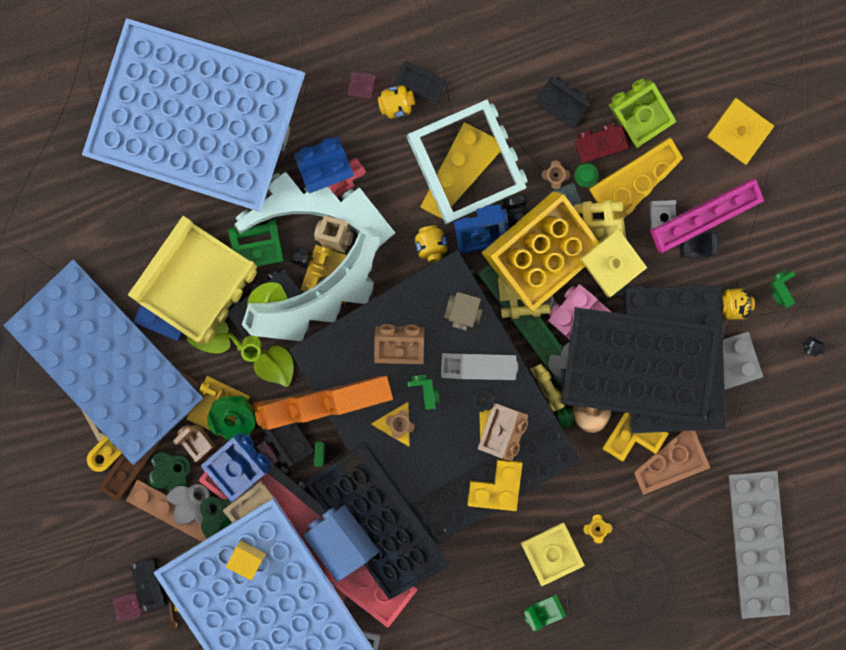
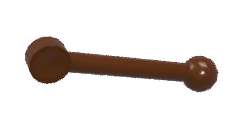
[167,594,179,630]

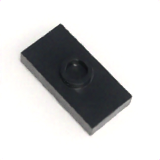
[394,61,448,105]

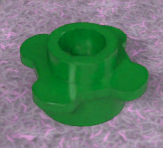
[557,404,575,428]

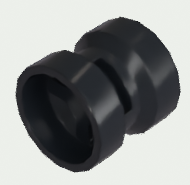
[503,195,529,224]

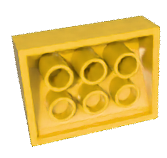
[481,191,599,312]

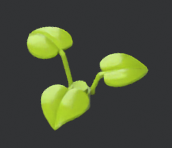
[187,282,294,387]

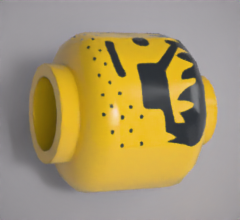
[721,288,755,320]

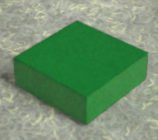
[314,441,326,467]

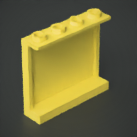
[128,216,257,346]

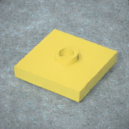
[580,229,647,297]
[521,522,585,586]

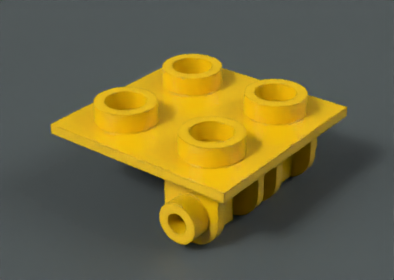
[301,245,347,305]
[187,376,250,437]

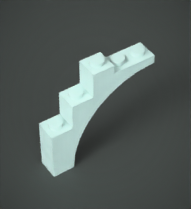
[234,172,395,247]
[242,226,380,341]

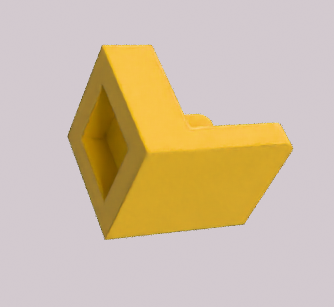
[226,541,266,580]

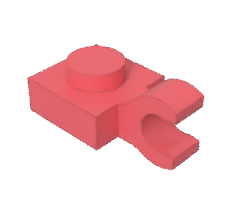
[328,158,366,197]

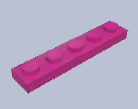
[650,179,764,253]

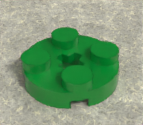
[207,395,256,441]

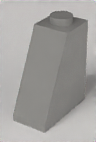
[441,353,518,380]

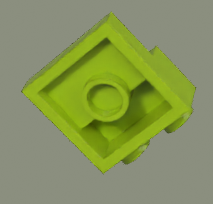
[609,79,677,148]

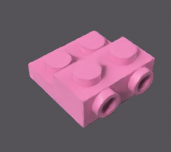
[548,284,611,340]

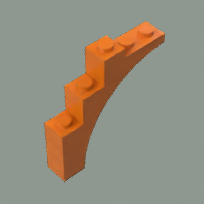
[253,376,393,430]

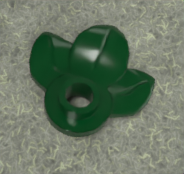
[148,452,191,492]
[200,497,232,538]

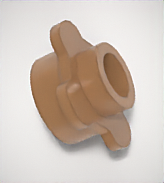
[541,161,570,189]
[386,410,414,438]

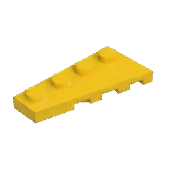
[420,122,500,219]
[588,138,683,218]

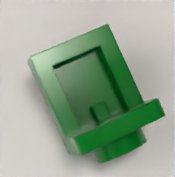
[769,269,795,308]
[407,375,439,410]
[524,594,566,632]

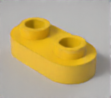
[87,436,122,472]

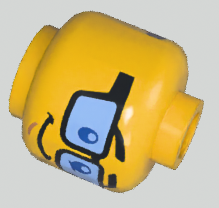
[378,85,415,119]
[415,225,448,263]

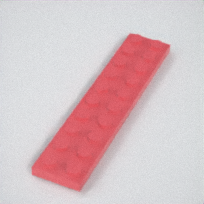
[198,472,417,628]

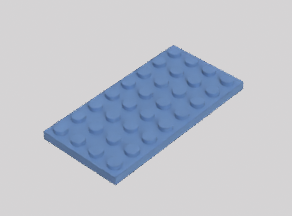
[3,260,204,465]

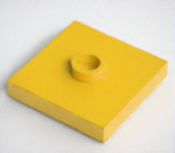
[707,98,774,165]

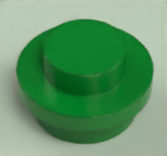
[575,164,599,188]

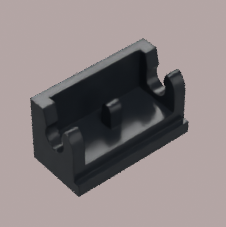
[130,557,167,611]

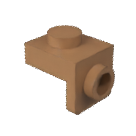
[173,424,216,462]

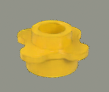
[583,514,612,543]

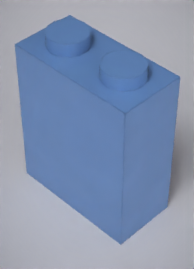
[303,505,379,582]

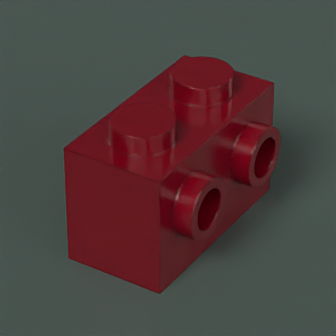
[574,123,629,165]

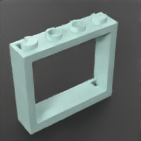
[406,100,528,224]

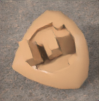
[572,405,612,433]

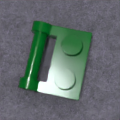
[228,219,284,267]

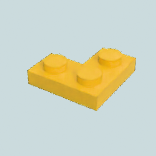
[602,412,669,461]
[467,459,522,511]

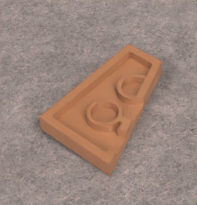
[634,430,710,495]

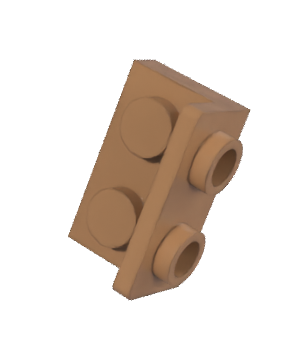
[374,324,424,364]
[478,403,528,461]

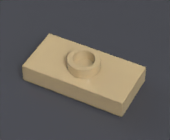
[223,480,276,523]

